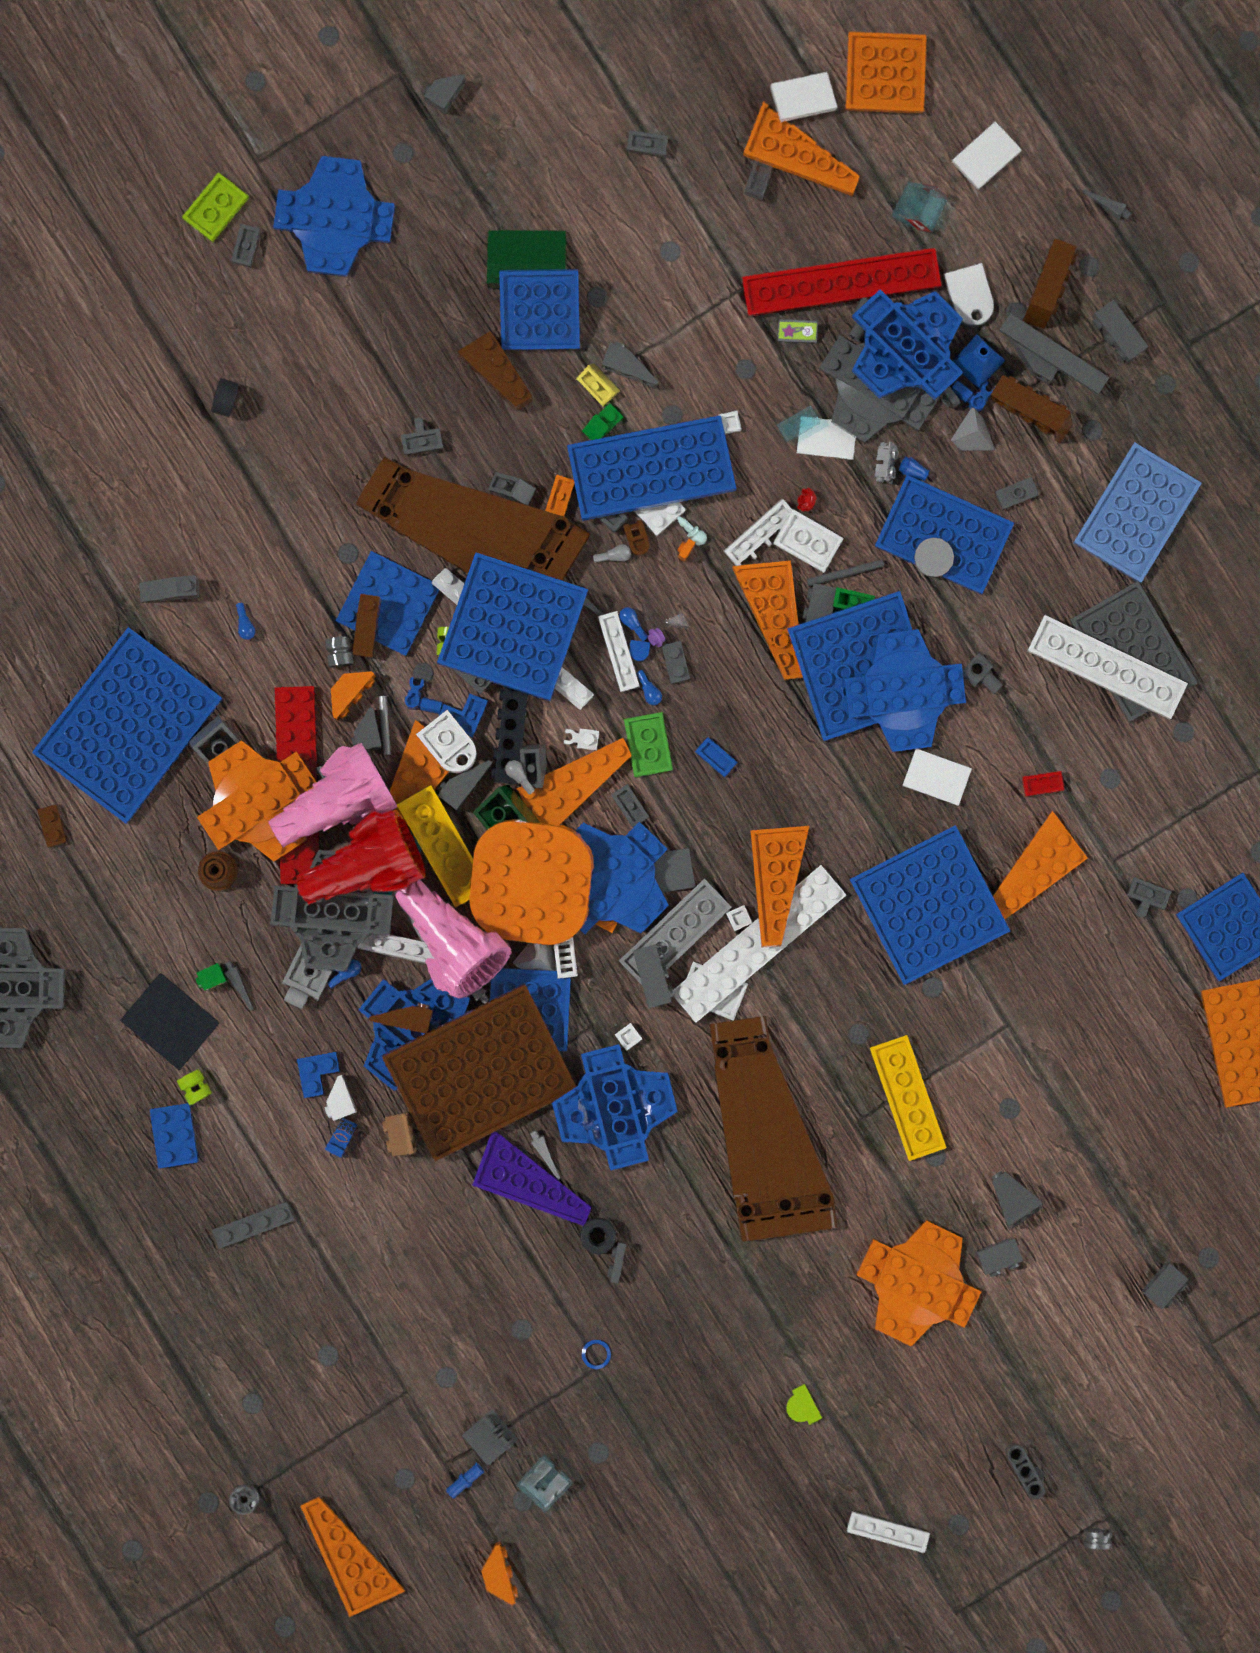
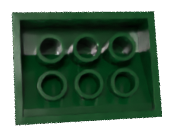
[487,230,566,289]

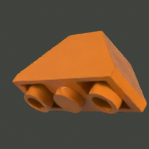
[331,671,376,721]
[482,1542,519,1605]

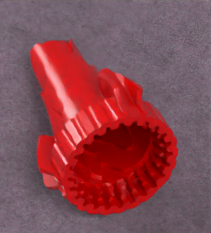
[296,810,426,904]

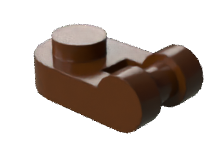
[623,519,650,556]

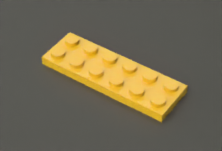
[396,785,473,908]
[869,1035,946,1161]

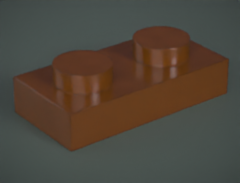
[37,804,68,848]

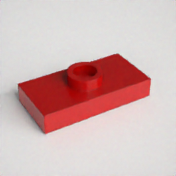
[1022,771,1065,797]

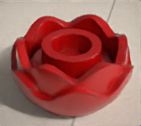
[797,487,816,512]

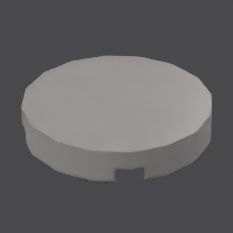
[914,538,954,578]

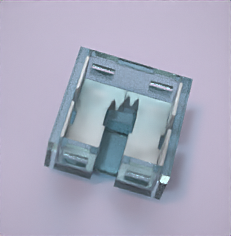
[516,1454,573,1513]

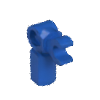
[951,381,994,412]
[405,677,443,714]

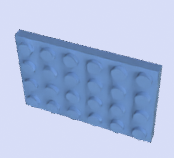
[1073,442,1201,583]

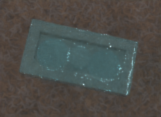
[777,405,820,443]

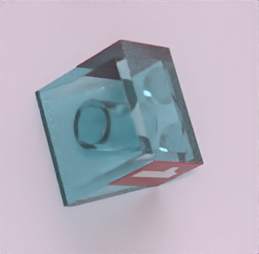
[891,182,949,232]

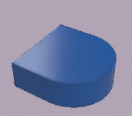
[629,640,650,661]

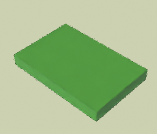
[624,712,673,778]

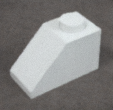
[325,1075,357,1121]

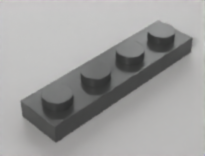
[212,1201,294,1249]

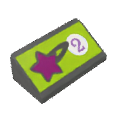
[777,319,818,343]

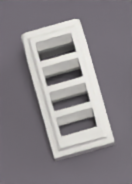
[554,937,578,979]

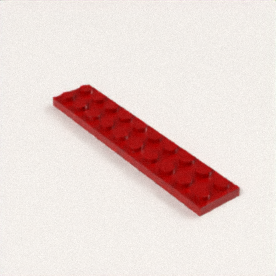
[742,248,941,317]
[274,686,320,885]

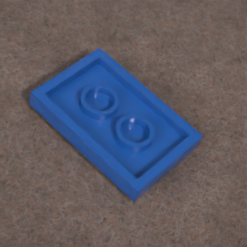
[150,1103,199,1168]

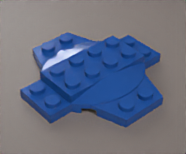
[273,156,395,277]
[852,289,963,401]
[844,629,966,752]
[575,822,668,934]
[358,979,470,1091]
[552,1044,678,1170]

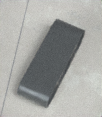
[1005,1443,1045,1499]

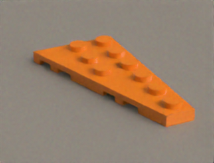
[743,101,860,196]
[390,720,462,826]
[517,738,632,826]
[993,811,1088,920]
[750,826,809,948]

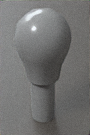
[593,544,631,563]
[505,760,535,795]

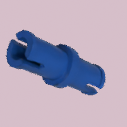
[446,1463,485,1499]

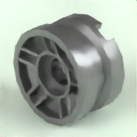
[229,1484,259,1515]
[1084,1528,1113,1549]

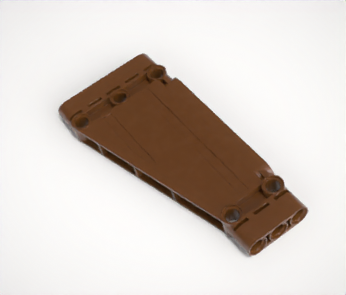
[356,456,590,581]
[709,1016,838,1242]

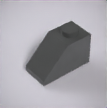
[424,74,466,114]
[488,472,536,506]
[352,708,383,751]
[520,744,547,788]

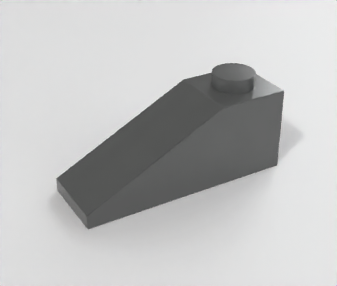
[602,342,658,389]
[139,575,200,603]
[437,760,493,811]

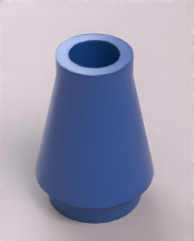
[899,456,929,481]

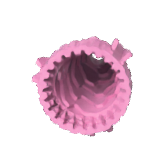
[268,743,398,847]
[395,880,511,999]

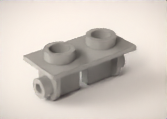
[875,442,898,484]

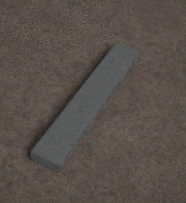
[999,313,1109,395]

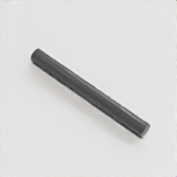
[806,559,884,587]

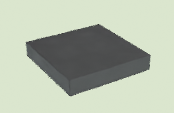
[654,848,695,893]

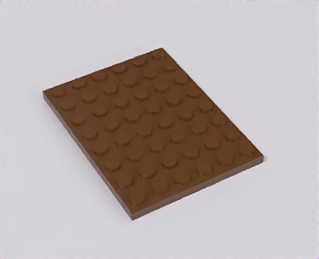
[382,984,576,1162]

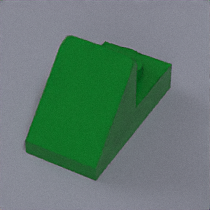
[582,403,624,440]
[832,587,875,610]

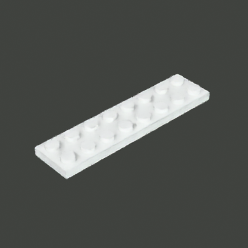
[1027,615,1188,720]

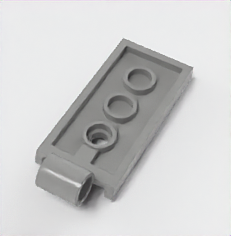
[282,945,332,1009]

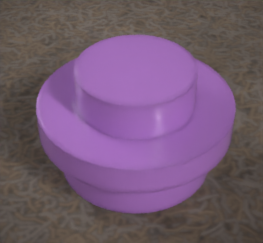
[648,628,665,647]

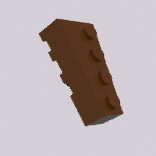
[1022,238,1077,329]
[457,331,533,412]
[991,375,1073,444]

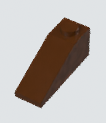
[353,593,382,658]
[368,1003,433,1034]

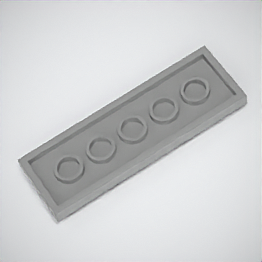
[619,879,732,985]

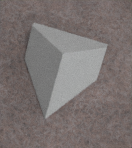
[951,408,995,451]
[513,943,557,971]

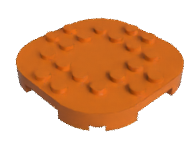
[470,819,594,945]

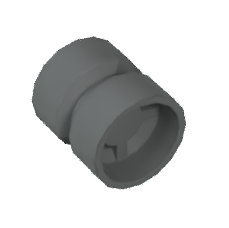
[325,636,354,668]

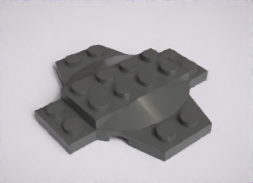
[819,335,939,443]
[270,850,394,972]
[0,928,65,1048]

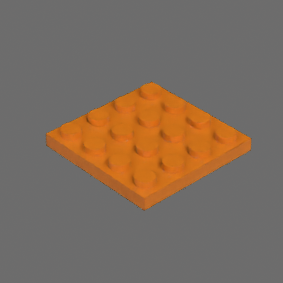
[845,32,926,114]

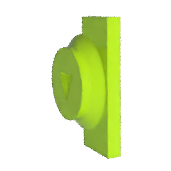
[786,1384,822,1425]

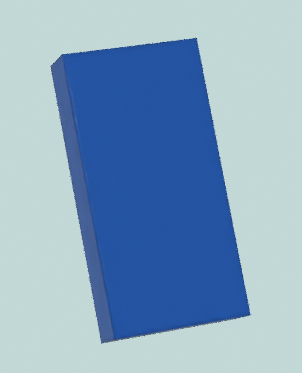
[695,737,738,778]

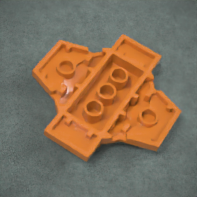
[197,740,317,862]
[856,1220,981,1346]

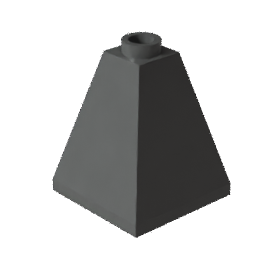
[992,1171,1043,1231]

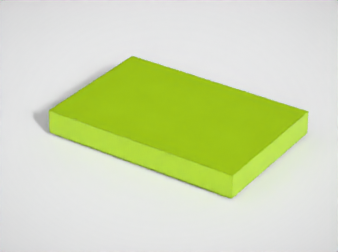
[182,172,249,243]

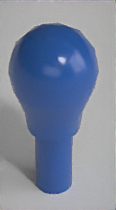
[236,603,256,640]
[619,607,648,641]
[636,670,662,706]
[327,959,362,988]

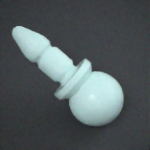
[677,516,707,546]

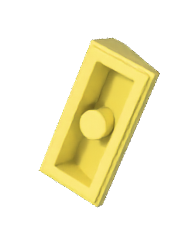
[576,363,620,407]

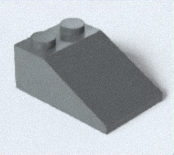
[189,715,241,766]

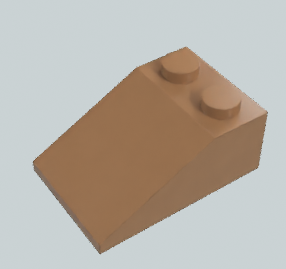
[382,1112,417,1156]

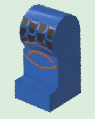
[325,1117,357,1158]

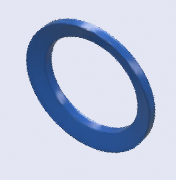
[582,1340,611,1369]

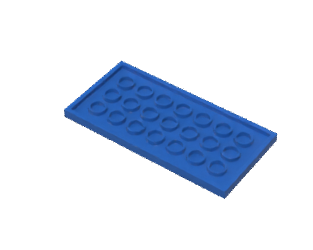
[567,415,736,521]

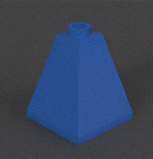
[952,334,1006,389]

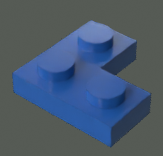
[439,694,488,738]
[297,1052,340,1098]

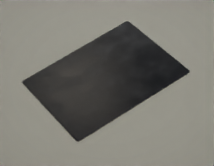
[120,973,219,1070]

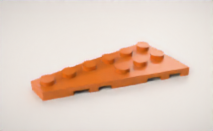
[732,561,803,680]
[301,1496,405,1617]

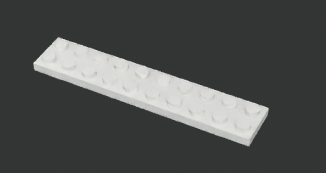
[673,865,846,1023]

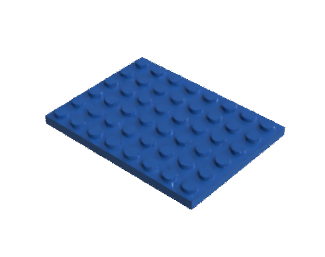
[32,627,223,824]

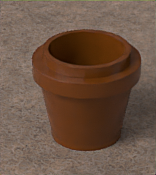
[198,851,238,891]

